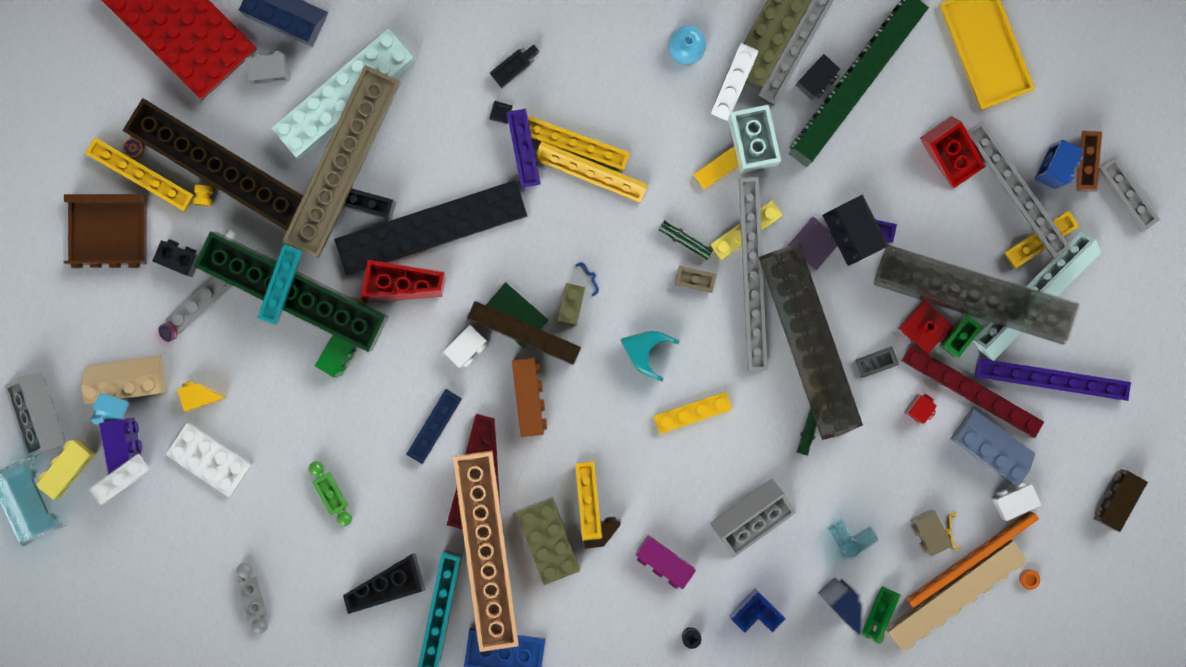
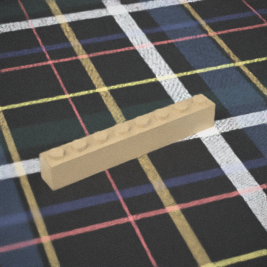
[886,540,1027,651]

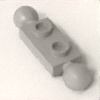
[236,563,268,634]

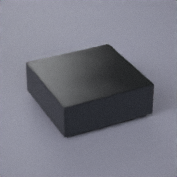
[489,101,513,125]

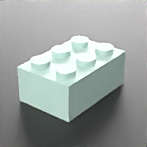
[728,105,781,173]

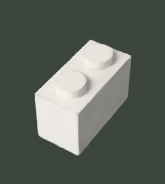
[443,325,488,368]
[992,481,1041,521]

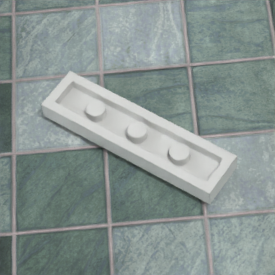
[711,43,759,121]

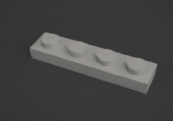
[1099,157,1160,231]
[165,276,233,334]

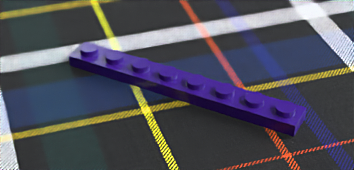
[974,358,1131,401]

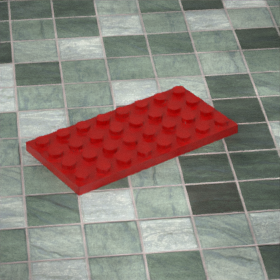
[101,0,258,101]

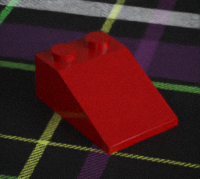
[920,116,986,188]

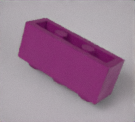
[635,534,696,589]

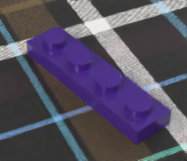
[506,108,541,188]

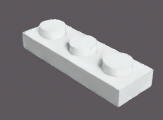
[89,454,151,505]

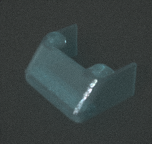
[0,455,67,546]

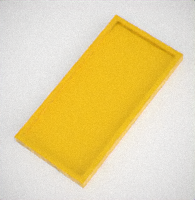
[939,0,1035,111]

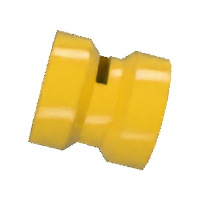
[193,185,214,206]

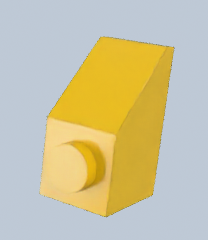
[177,381,226,411]

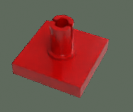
[898,300,953,354]

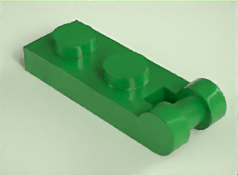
[862,586,901,644]

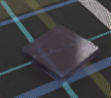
[787,217,837,270]

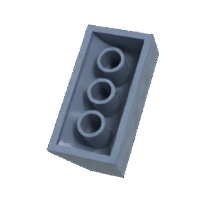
[950,408,1035,486]

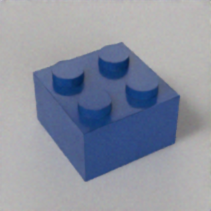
[1034,139,1084,189]

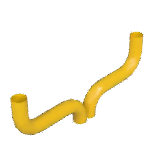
[945,513,961,549]

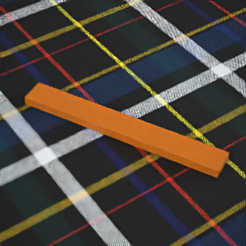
[905,512,1039,608]

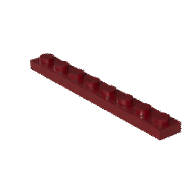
[901,345,1044,438]

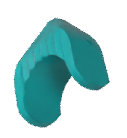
[621,331,680,382]

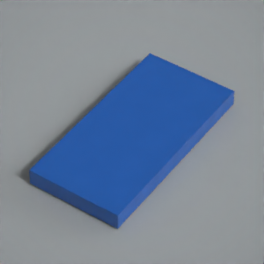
[464,628,545,667]

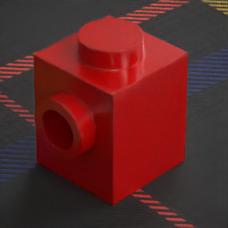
[904,393,937,425]

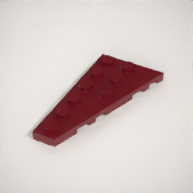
[447,413,501,530]

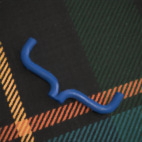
[575,262,599,296]

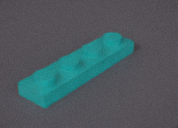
[257,244,304,325]

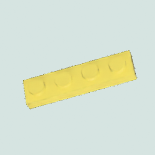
[710,200,783,261]

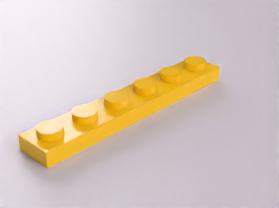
[528,116,630,172]
[85,137,195,212]
[536,141,648,203]

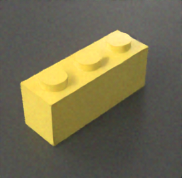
[36,439,97,500]

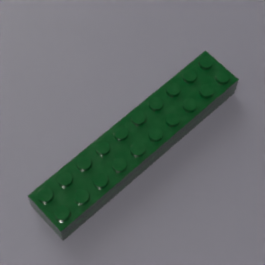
[789,0,929,168]
[194,231,389,352]

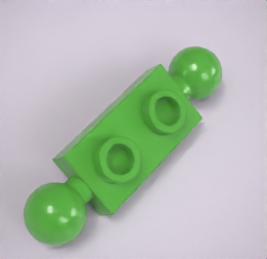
[309,461,352,527]

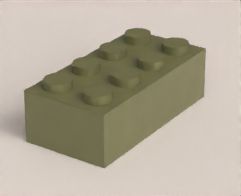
[516,497,580,585]

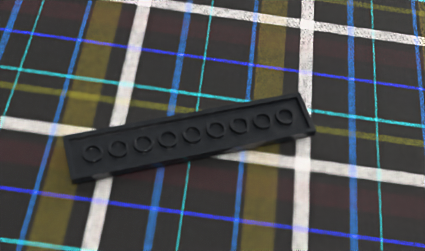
[334,180,528,276]

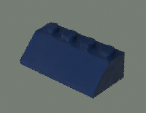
[239,0,328,47]
[819,578,862,636]

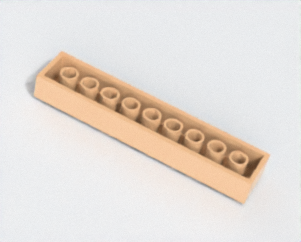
[453,450,518,652]

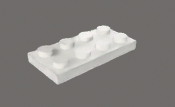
[166,423,252,497]

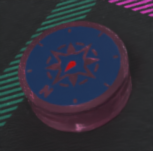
[158,322,178,342]

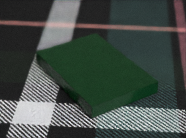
[486,282,549,349]

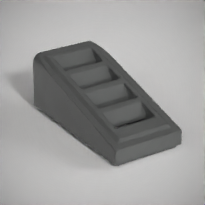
[855,346,899,378]

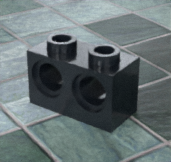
[152,239,199,277]

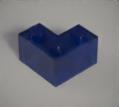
[729,588,786,633]

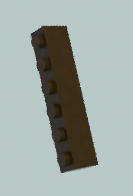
[467,301,581,366]

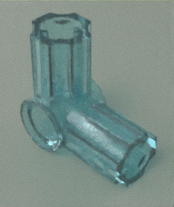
[827,519,879,557]

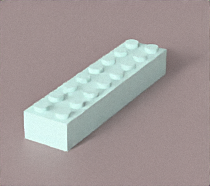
[271,28,416,161]

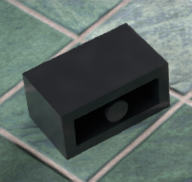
[795,54,841,100]

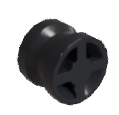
[682,627,702,649]

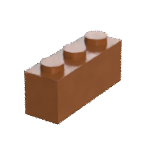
[1076,131,1102,192]

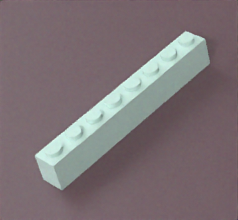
[973,231,1101,361]

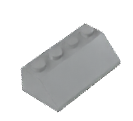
[5,372,65,458]
[710,479,796,557]

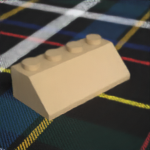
[81,355,167,405]

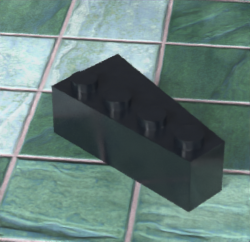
[343,553,426,614]

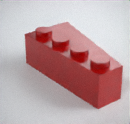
[361,260,446,303]

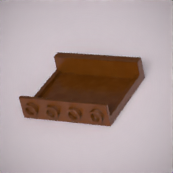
[64,194,147,268]

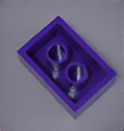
[99,418,145,475]

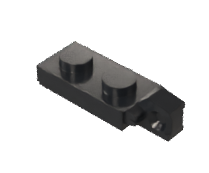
[490,44,539,89]

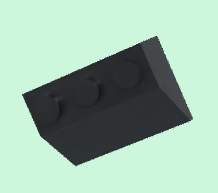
[822,194,889,266]

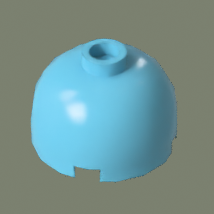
[668,25,706,65]

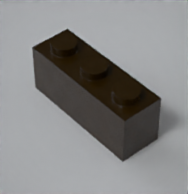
[1093,469,1148,532]

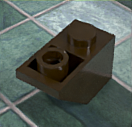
[584,516,621,549]

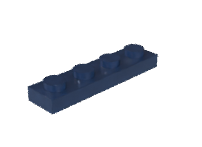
[406,389,463,464]

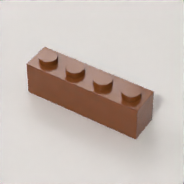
[512,358,547,437]

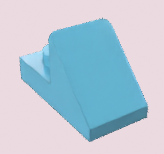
[90,393,129,424]

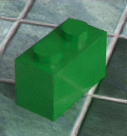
[938,315,983,357]
[315,335,357,378]

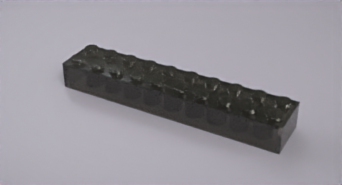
[759,243,863,440]
[874,245,1079,345]

